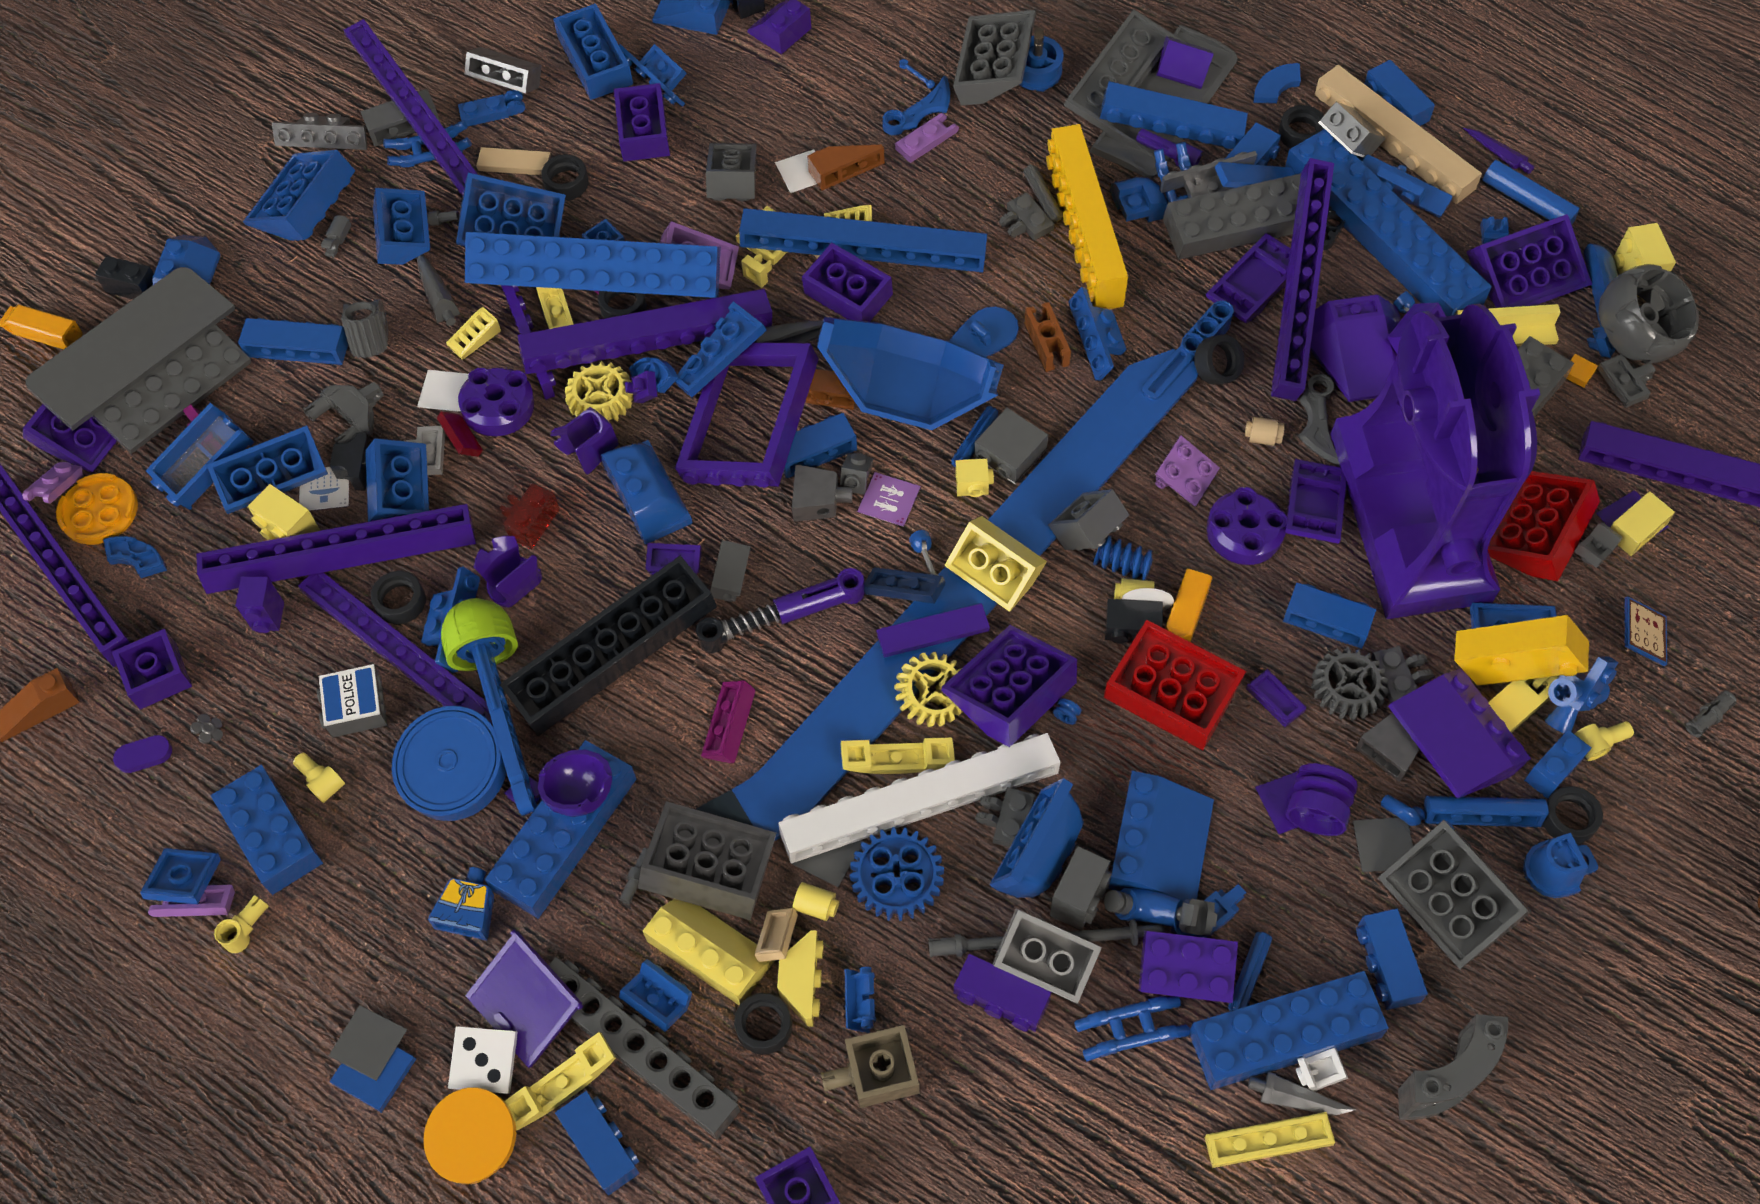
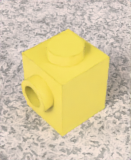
[955,459,994,497]

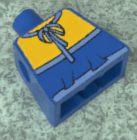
[428,867,494,941]

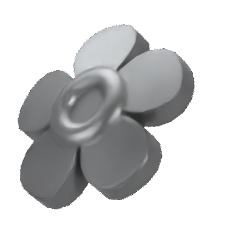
[190,714,223,744]

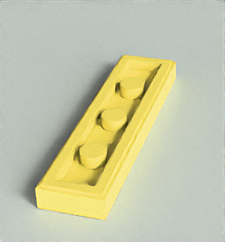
[1205,1112,1335,1168]

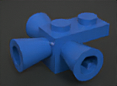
[1545,656,1619,733]

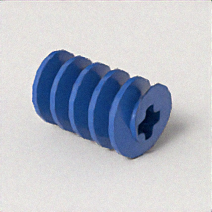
[1093,535,1153,580]

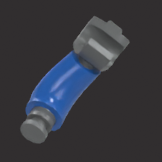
[1104,888,1217,937]

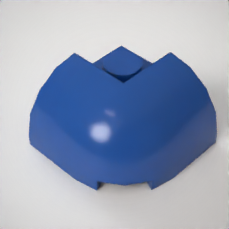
[1110,177,1168,222]

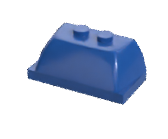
[207,426,328,514]
[600,440,693,545]
[989,778,1084,898]

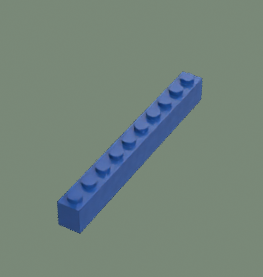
[739,208,987,272]

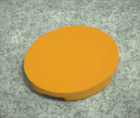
[56,473,138,545]
[424,1088,516,1184]

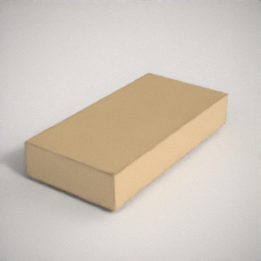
[755,908,798,962]

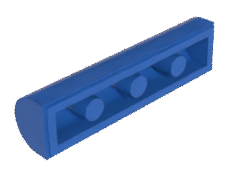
[1482,159,1580,225]
[1424,796,1549,827]

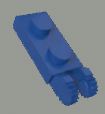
[458,90,526,127]

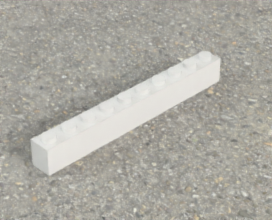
[779,733,1061,863]

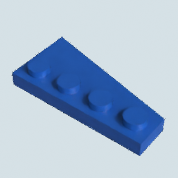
[675,301,767,398]

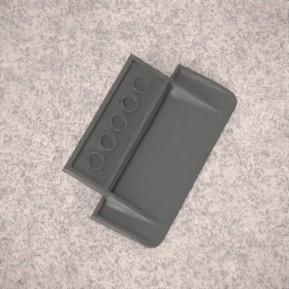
[1064,9,1237,177]
[26,267,251,454]

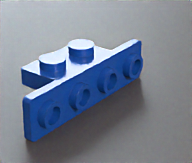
[619,44,687,107]
[1362,154,1452,217]
[1069,287,1127,381]
[421,566,480,673]

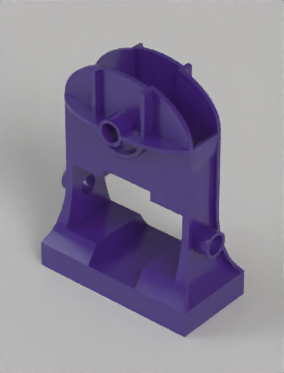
[1330,304,1540,620]

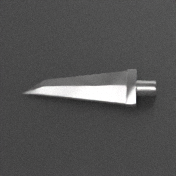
[1248,1072,1356,1116]

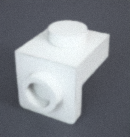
[1296,1048,1348,1091]

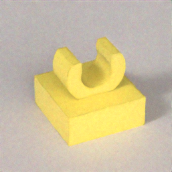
[741,254,772,288]

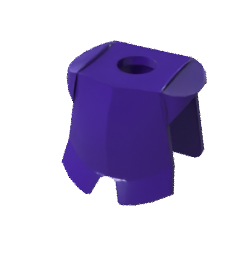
[550,407,619,474]
[474,535,542,607]

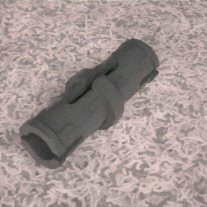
[1686,690,1737,737]

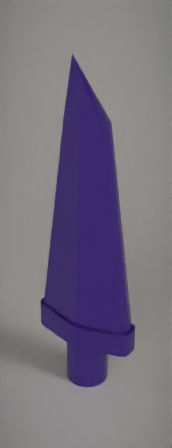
[1463,128,1534,174]

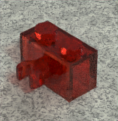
[500,483,560,550]

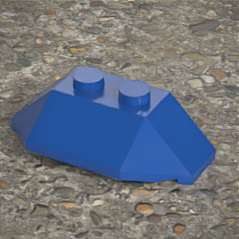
[153,235,221,285]

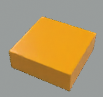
[1567,354,1598,388]

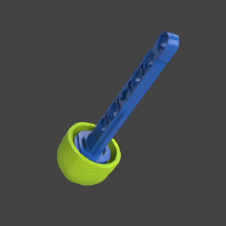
[441,598,537,816]

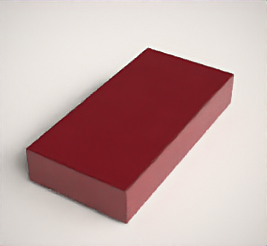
[437,411,483,457]

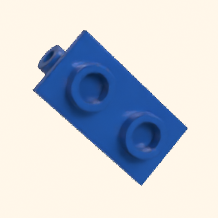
[844,967,876,1033]

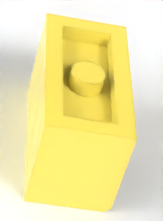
[1611,491,1675,556]

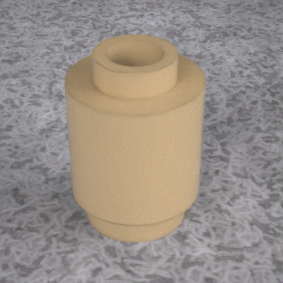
[1245,417,1284,446]

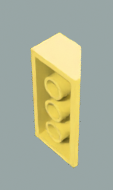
[643,899,775,1005]

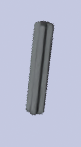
[1023,164,1063,223]

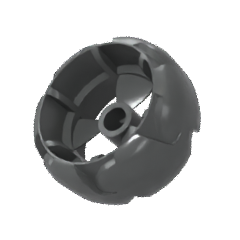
[1599,264,1699,364]

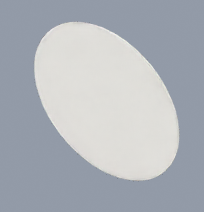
[1122,588,1174,611]

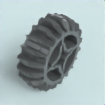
[1311,647,1389,721]

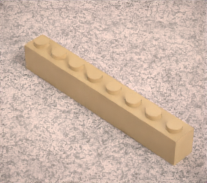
[1315,65,1482,204]

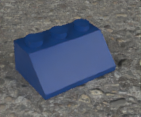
[373,188,430,265]
[365,438,429,522]

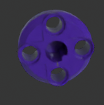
[458,367,534,436]
[1207,487,1287,565]

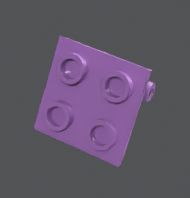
[1155,435,1220,507]

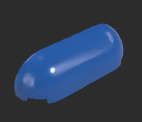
[1583,244,1618,327]

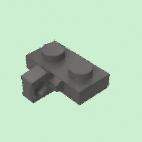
[1597,355,1656,408]

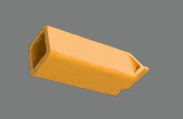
[0,304,83,350]
[1165,569,1212,642]

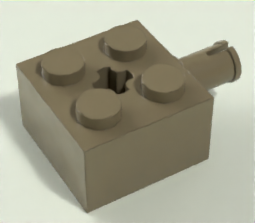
[820,1025,920,1108]

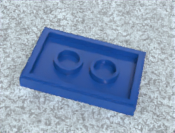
[1470,603,1556,629]

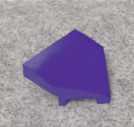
[645,543,702,576]

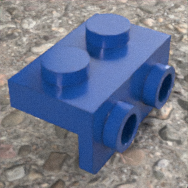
[619,959,692,1032]

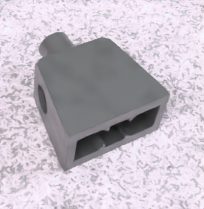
[792,465,853,521]
[1356,713,1420,782]

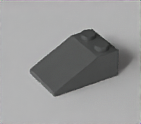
[706,143,757,201]

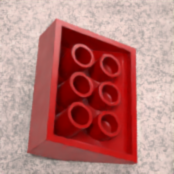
[1487,471,1600,581]
[1104,620,1246,751]

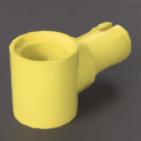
[1574,721,1634,761]
[293,752,345,803]
[214,895,269,953]

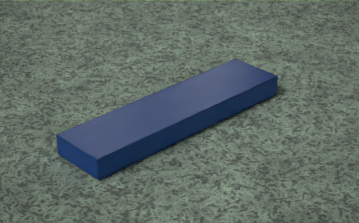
[1215,162,1295,188]

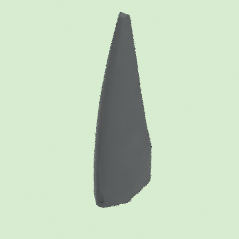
[416,254,460,326]
[753,320,823,343]

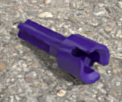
[1136,129,1203,167]

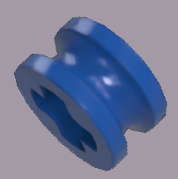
[1053,699,1082,725]

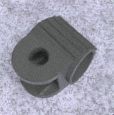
[341,299,389,358]

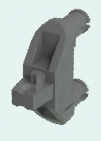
[302,382,384,444]

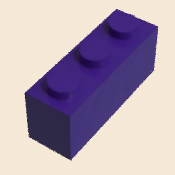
[954,954,1052,1032]

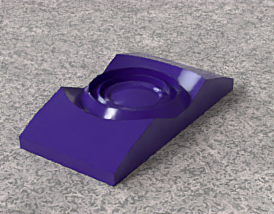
[1206,233,1291,323]
[1285,459,1346,544]

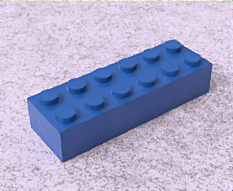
[485,740,637,919]
[1190,971,1389,1090]

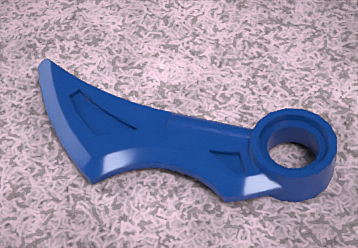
[882,76,950,135]

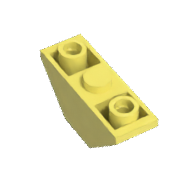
[777,930,823,1027]

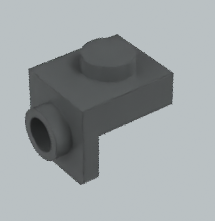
[840,453,874,495]
[1574,522,1622,568]

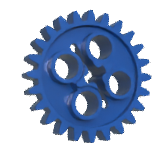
[850,827,944,921]

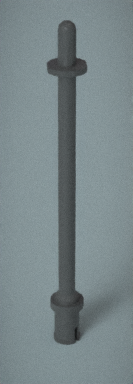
[928,919,1165,958]

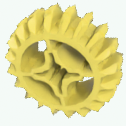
[565,360,633,422]
[894,652,963,727]

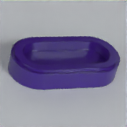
[113,735,172,773]

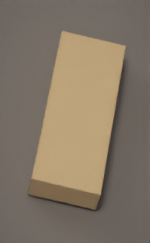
[476,147,552,175]

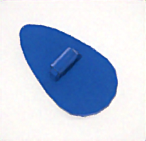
[949,307,1019,357]

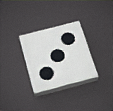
[448,1026,518,1094]

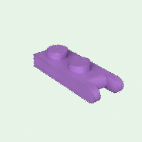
[895,113,959,163]
[23,462,83,503]
[148,885,235,917]

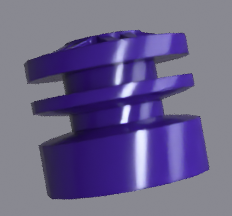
[1286,763,1358,836]

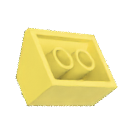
[944,516,1047,612]

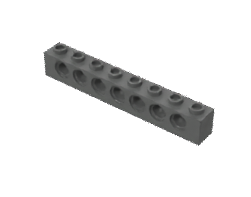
[548,957,741,1140]

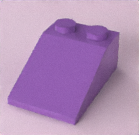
[660,221,739,289]

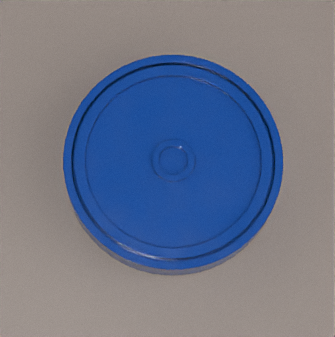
[392,706,507,821]

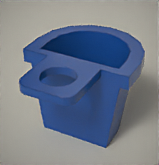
[1523,833,1598,898]

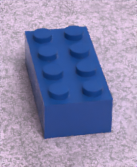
[553,3,633,100]
[210,764,323,895]

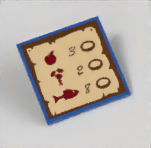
[1625,597,1667,666]

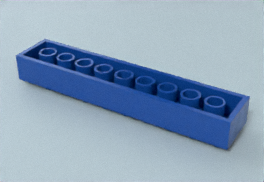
[1285,129,1492,316]
[465,232,721,298]

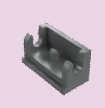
[710,540,751,602]

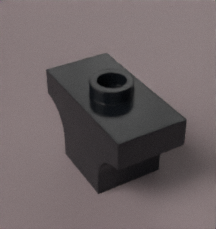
[330,433,371,491]

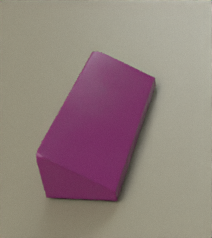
[701,680,755,763]

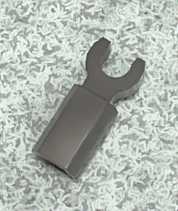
[321,215,352,258]

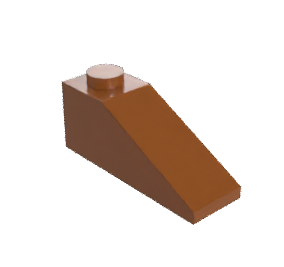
[807,144,885,191]
[0,668,80,742]

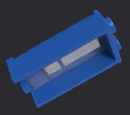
[146,402,254,510]

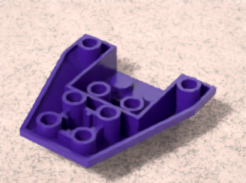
[1310,294,1401,402]

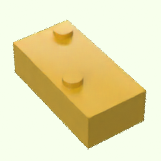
[1454,615,1589,686]

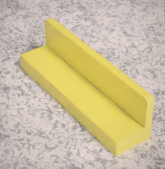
[1456,304,1561,346]

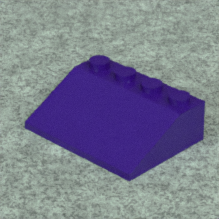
[1466,214,1592,308]
[23,404,117,473]
[942,625,1077,747]
[1388,668,1531,799]

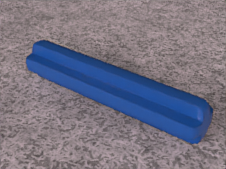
[951,406,998,467]
[1228,932,1272,1011]

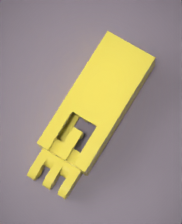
[1488,676,1559,733]

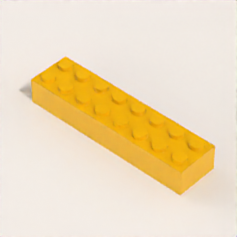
[1046,124,1128,309]

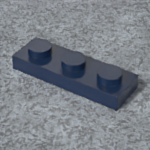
[864,567,946,604]

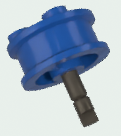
[1019,28,1064,92]

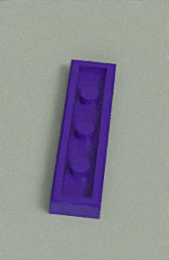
[876,603,990,658]

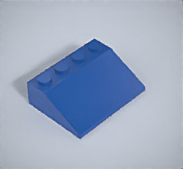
[652,0,731,35]
[243,150,356,241]
[456,173,566,246]
[1108,771,1214,901]

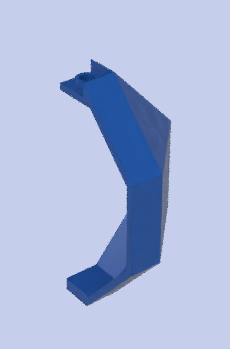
[817,317,1004,430]

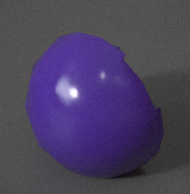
[537,750,612,817]

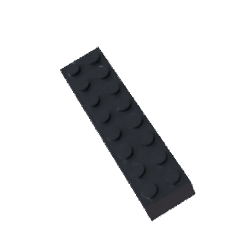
[500,555,717,736]

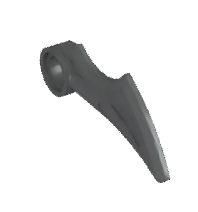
[1298,374,1340,466]

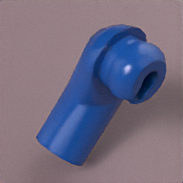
[1381,794,1425,826]

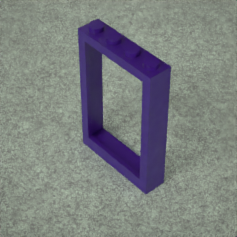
[675,343,819,488]

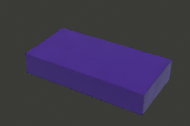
[1246,669,1307,727]

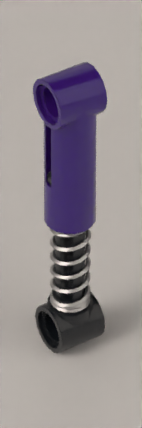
[696,568,865,654]

